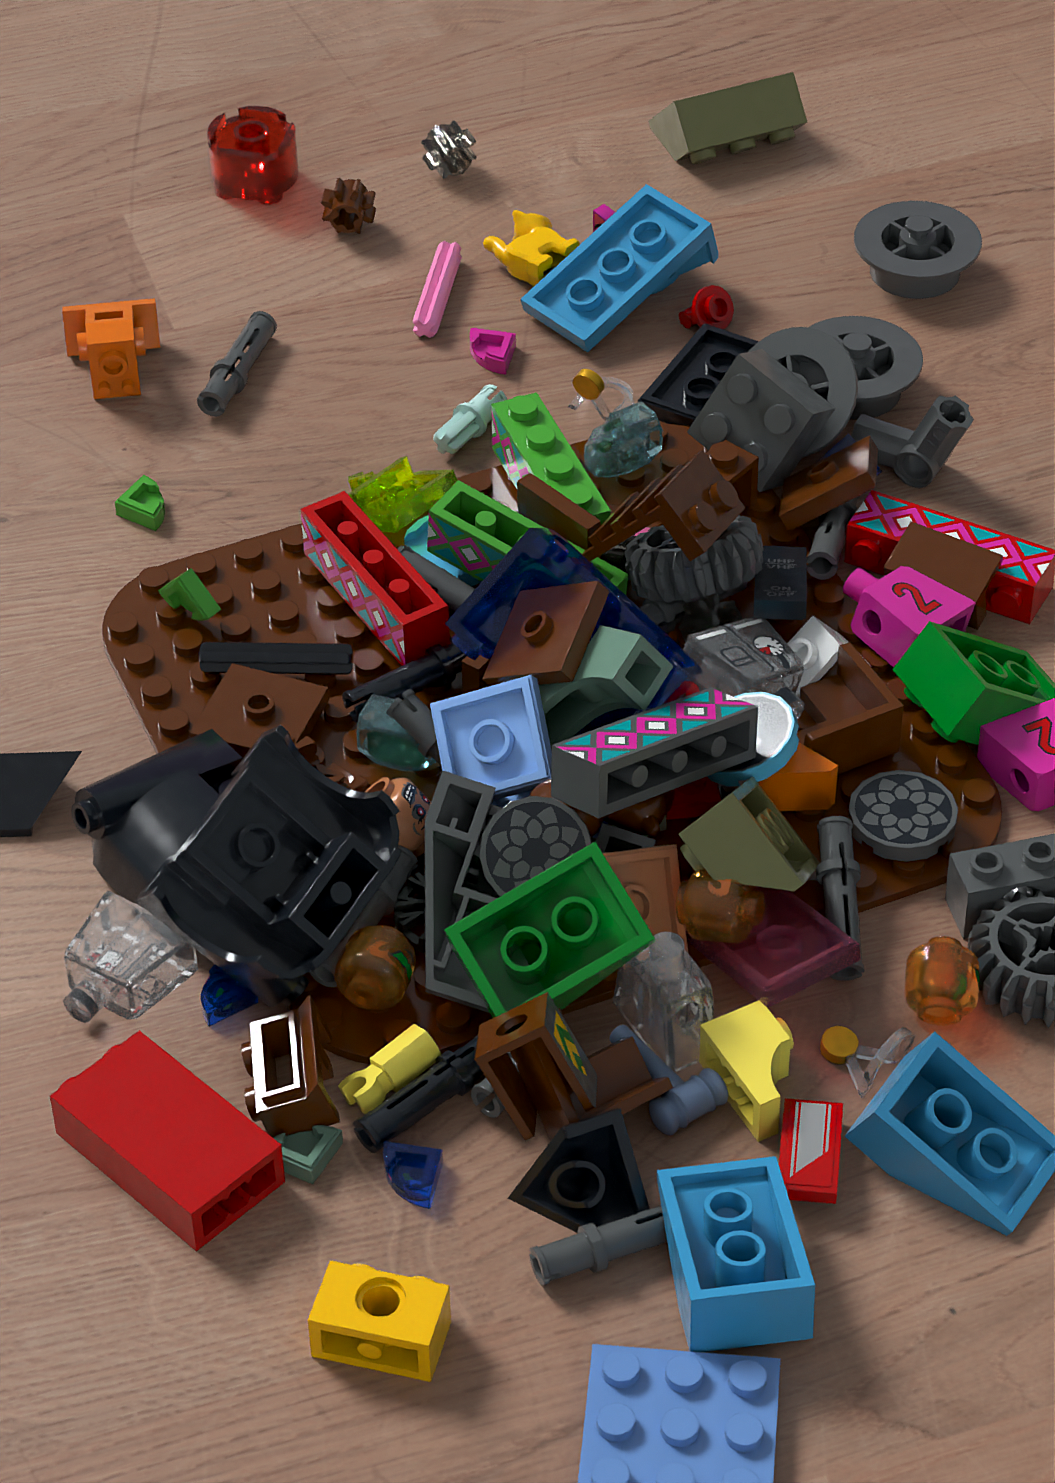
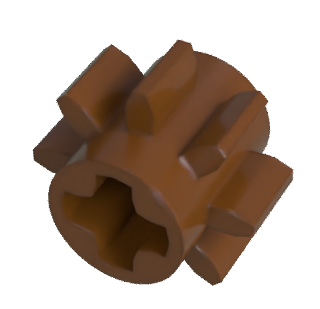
[321,178,376,234]

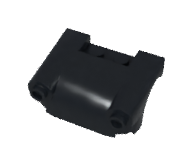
[135,724,402,1007]
[71,729,243,951]

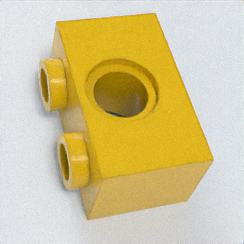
[308,1260,451,1382]

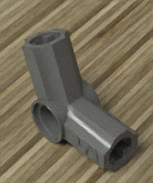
[848,395,974,488]

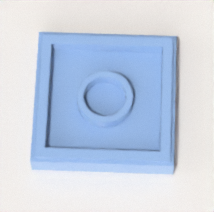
[430,675,552,801]

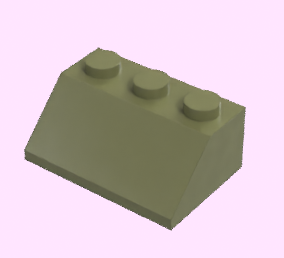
[649,72,808,164]
[678,776,820,891]

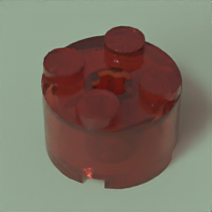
[207,106,299,205]

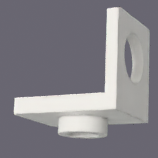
[766,616,872,701]

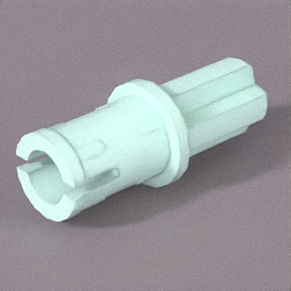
[433,384,507,454]

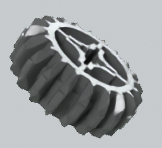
[625,515,764,603]
[966,889,1055,1028]

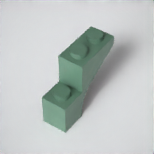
[539,625,673,750]

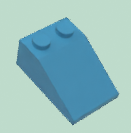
[845,1031,1055,1236]
[657,1156,815,1352]

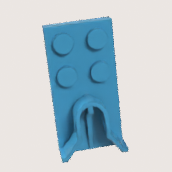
[520,184,719,352]

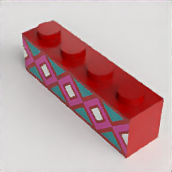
[844,490,1055,625]
[300,491,450,666]

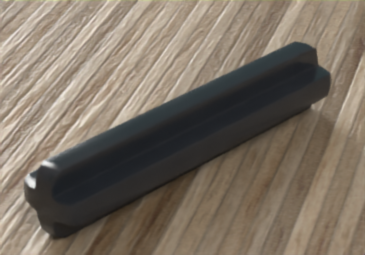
[199,642,354,675]

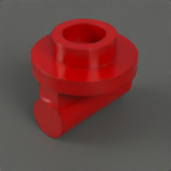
[679,285,734,330]

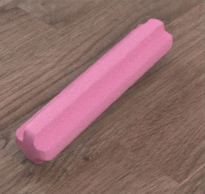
[413,241,462,338]

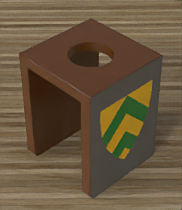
[475,992,597,1141]

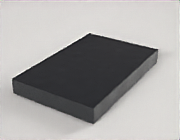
[638,324,759,427]

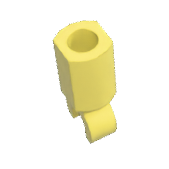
[338,1024,441,1114]

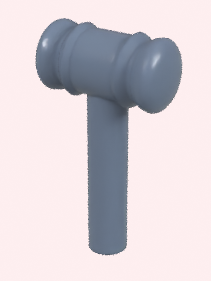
[609,1025,728,1135]

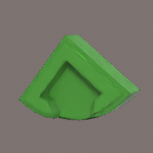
[115,475,165,531]
[158,568,221,621]

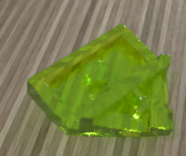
[348,456,458,533]

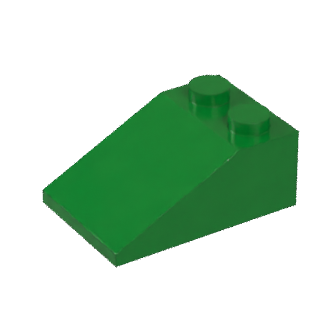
[892,621,1055,745]
[444,842,655,1032]

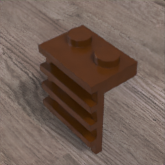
[580,450,745,564]

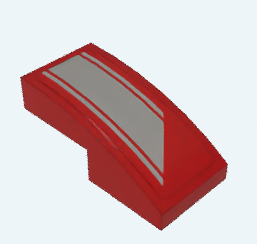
[779,1098,843,1204]

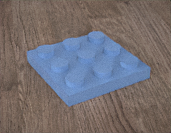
[578,1344,781,1483]

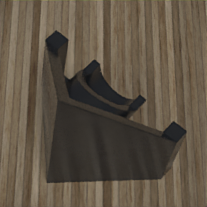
[0,751,82,837]
[508,1108,650,1233]

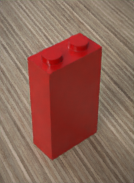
[50,1030,285,1252]

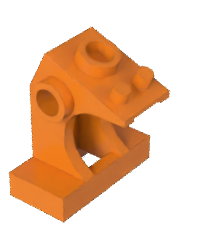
[62,298,160,399]

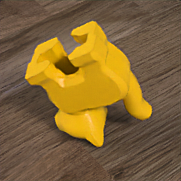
[483,210,579,287]

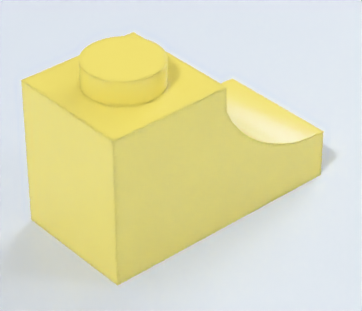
[699,999,794,1142]

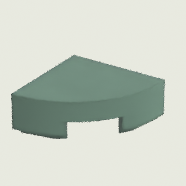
[274,1125,343,1185]

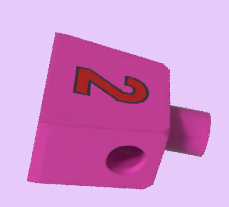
[843,566,976,667]
[977,698,1055,812]

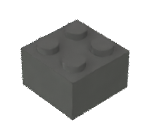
[687,349,836,492]

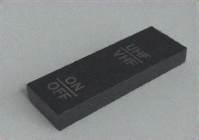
[753,546,807,620]

